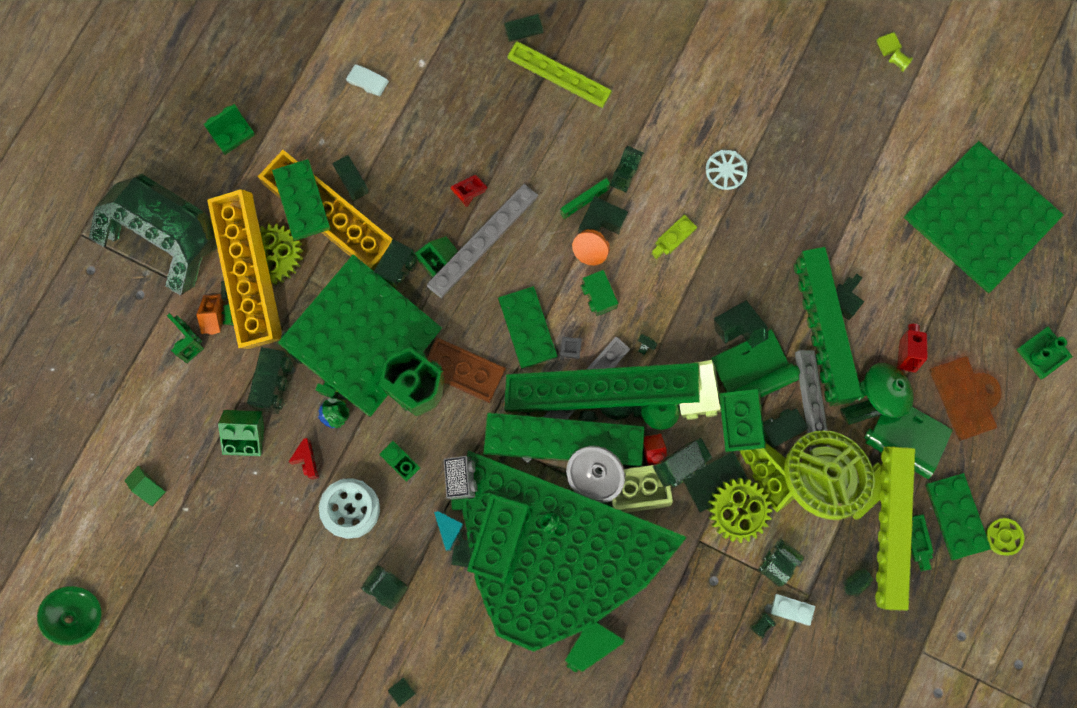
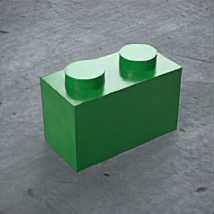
[580,270,618,317]

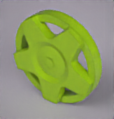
[986,518,1024,556]

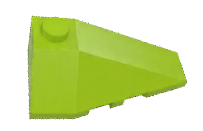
[740,442,800,512]

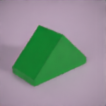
[124,466,166,507]

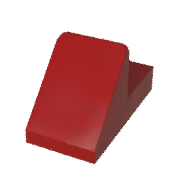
[450,175,488,207]
[289,438,319,480]

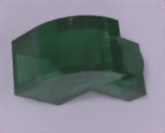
[610,145,644,193]
[836,273,864,320]

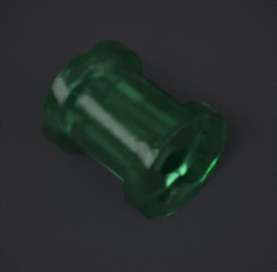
[750,612,777,639]

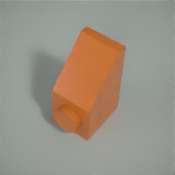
[196,294,223,335]

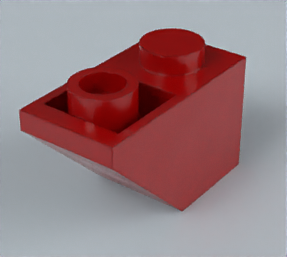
[643,434,669,477]

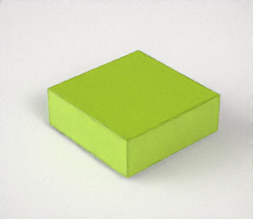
[876,32,902,56]

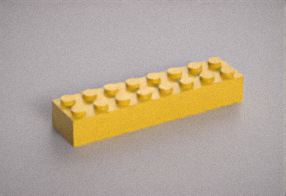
[258,150,398,273]
[207,189,283,349]

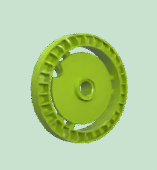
[784,430,874,520]

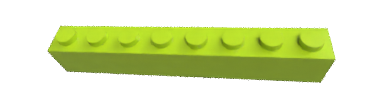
[875,447,915,610]

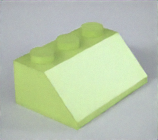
[610,463,673,513]

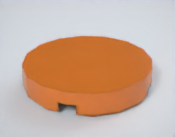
[572,229,610,266]

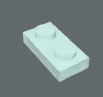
[770,594,815,626]

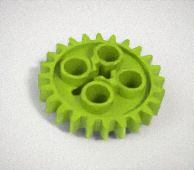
[261,224,303,285]
[708,478,773,543]

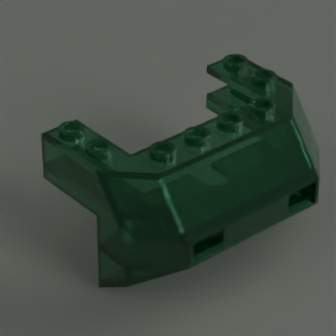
[89,174,217,296]

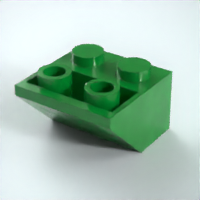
[415,236,458,278]
[218,410,264,456]

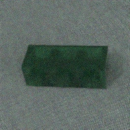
[652,438,712,487]

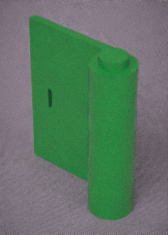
[710,329,800,399]
[863,407,953,479]

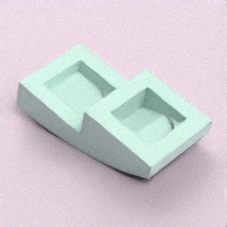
[346,65,389,96]

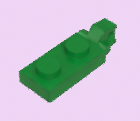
[911,514,934,571]

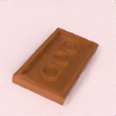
[427,337,506,403]

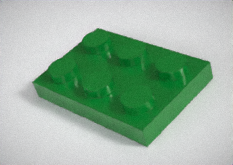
[719,389,766,452]

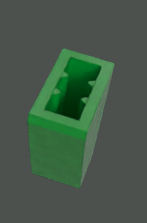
[565,622,625,673]

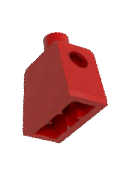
[897,323,928,373]

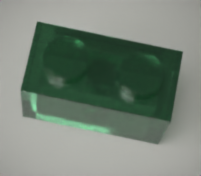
[332,155,369,201]
[763,408,808,448]

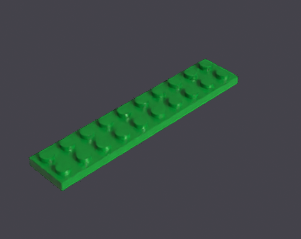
[504,363,700,413]

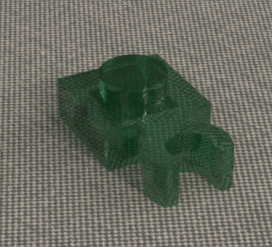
[451,532,474,568]

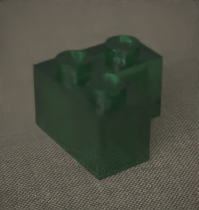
[578,196,628,235]
[374,239,417,287]
[714,300,768,348]

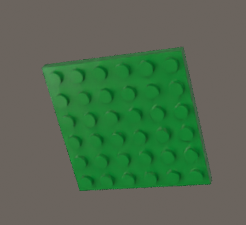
[903,141,1064,294]
[278,254,442,417]

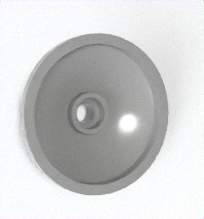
[567,446,625,503]

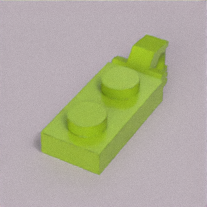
[651,215,698,260]

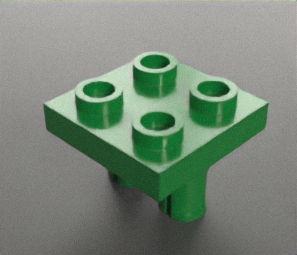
[1016,326,1073,380]

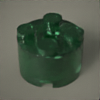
[757,538,804,587]
[361,564,409,610]

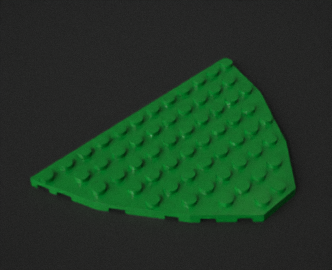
[462,450,687,652]

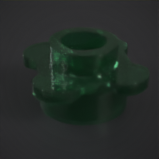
[578,411,598,422]

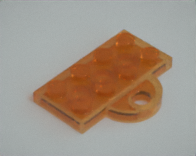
[929,356,1002,441]

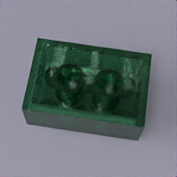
[247,347,293,414]

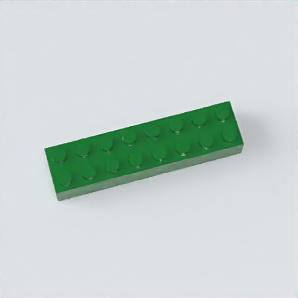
[794,247,862,407]
[483,413,644,468]

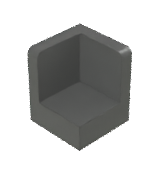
[560,337,582,360]

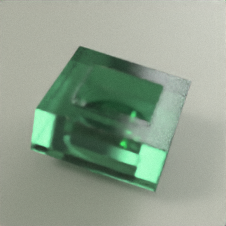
[388,678,416,707]

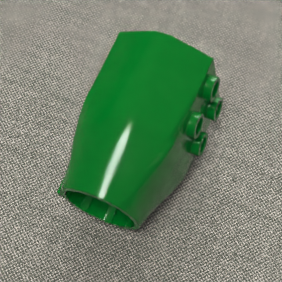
[379,347,445,416]

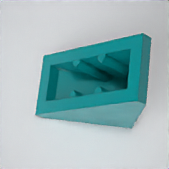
[434,511,464,552]

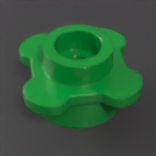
[541,513,560,535]

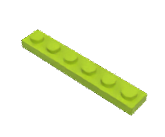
[508,41,612,108]

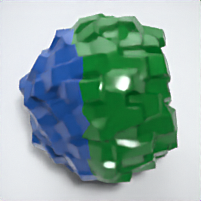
[318,397,350,428]

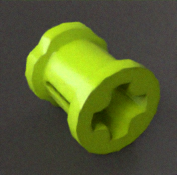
[888,48,913,72]

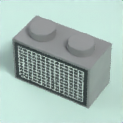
[444,456,477,500]

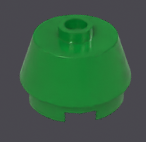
[641,404,680,430]

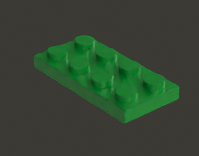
[272,159,331,241]
[498,286,557,369]
[925,473,991,561]
[467,494,530,584]

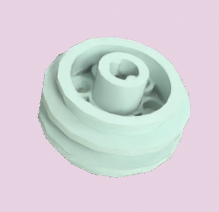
[319,478,380,539]

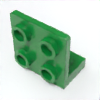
[203,104,255,155]
[166,313,204,364]

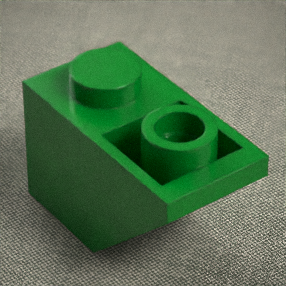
[379,441,421,482]

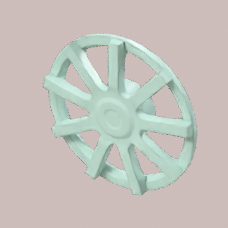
[706,150,747,190]

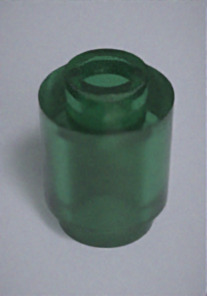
[843,568,873,597]

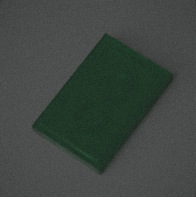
[681,452,751,513]

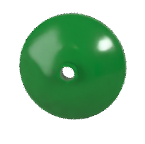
[864,362,914,418]
[37,586,102,646]

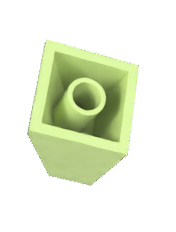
[679,360,721,420]

